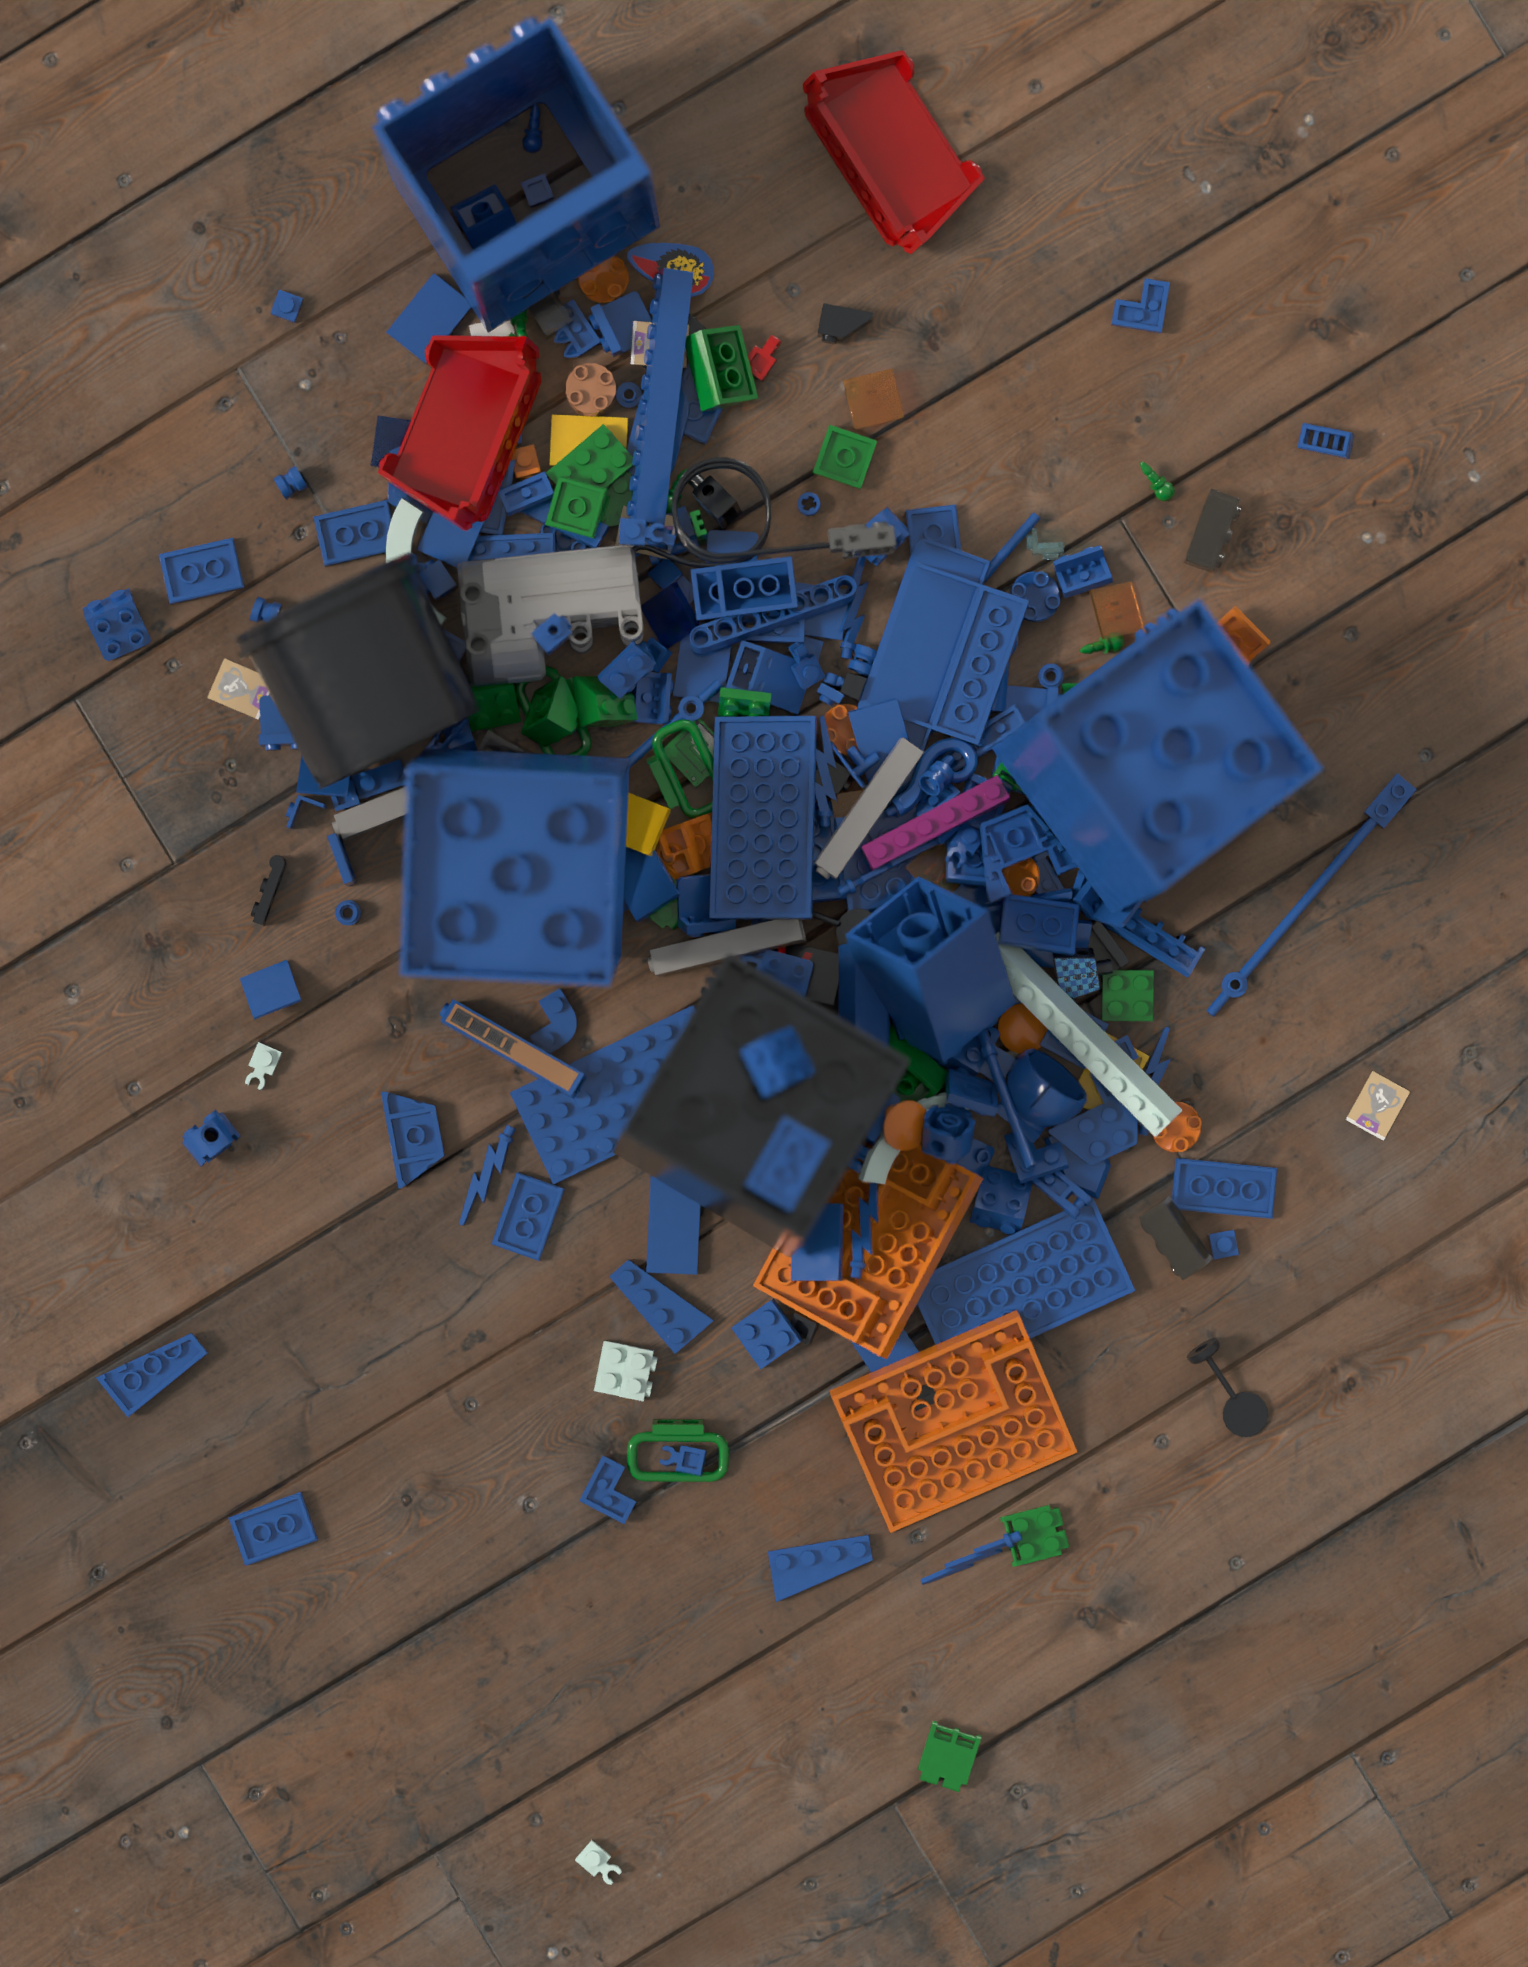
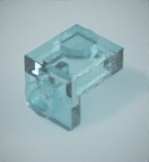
[1026,528,1064,560]

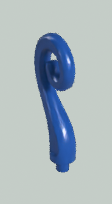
[884,738,978,818]

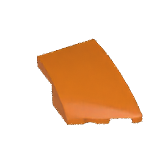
[1217,606,1270,666]
[655,812,712,880]

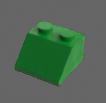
[521,676,579,748]
[572,676,638,727]

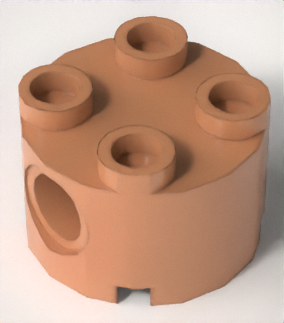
[566,363,617,417]

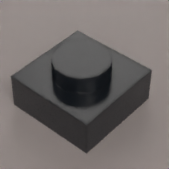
[791,1311,819,1345]

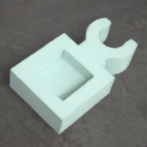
[245,1042,283,1090]
[575,1840,622,1885]

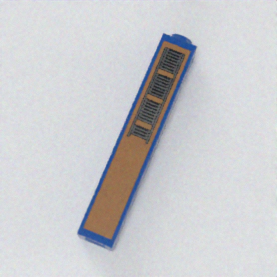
[440,999,587,1099]

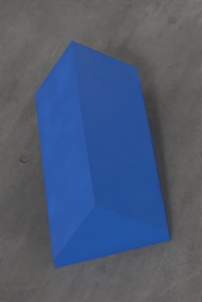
[691,556,798,620]
[839,943,890,1047]

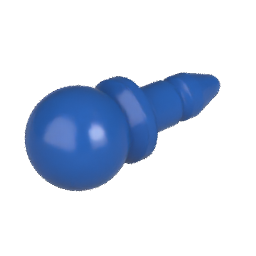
[522,104,542,153]

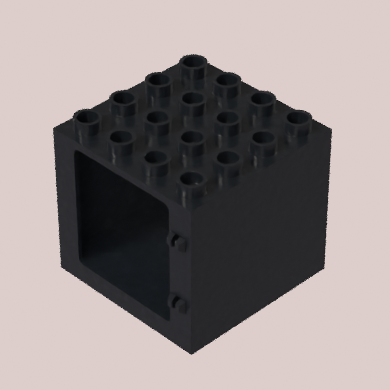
[614,952,910,1258]

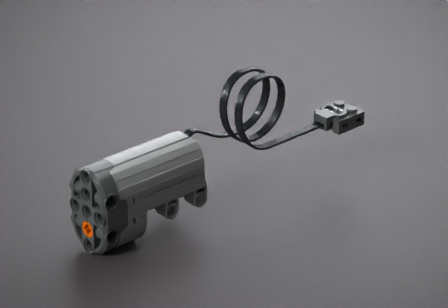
[457,457,896,687]

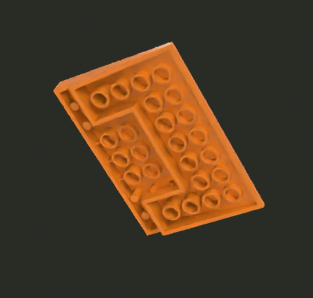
[753,1134,984,1359]
[829,1310,1077,1533]

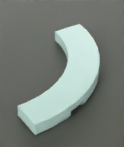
[386,498,446,626]
[859,1092,969,1184]

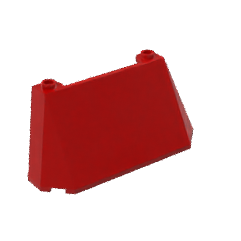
[803,50,985,254]
[378,335,542,531]

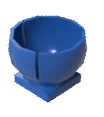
[996,1048,1087,1143]

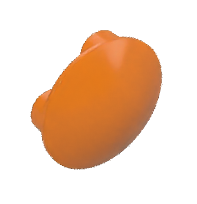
[578,256,629,303]
[820,704,859,755]
[1001,858,1040,900]
[998,1003,1048,1054]
[883,1101,926,1151]
[1151,1102,1202,1152]

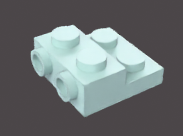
[594,1341,658,1401]

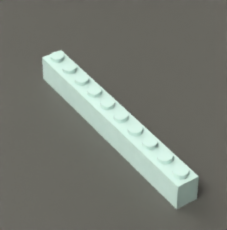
[995,932,1182,1137]

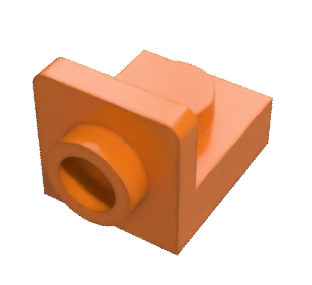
[511,444,541,481]

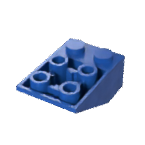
[726,640,806,715]

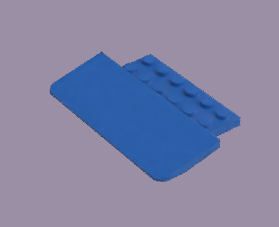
[857,539,1030,753]

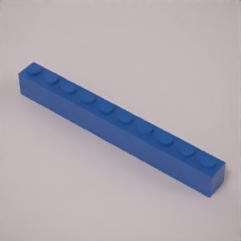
[627,268,694,526]

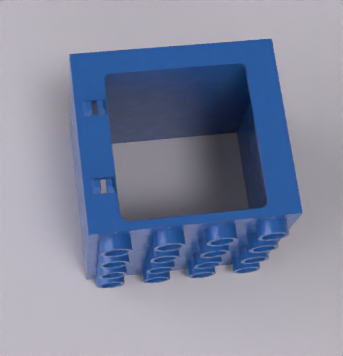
[372,17,660,333]
[991,599,1323,913]
[400,748,630,986]

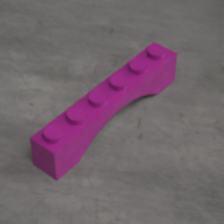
[862,775,1010,871]

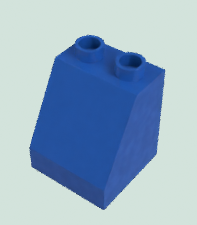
[846,876,1016,1062]

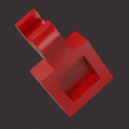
[748,335,782,381]

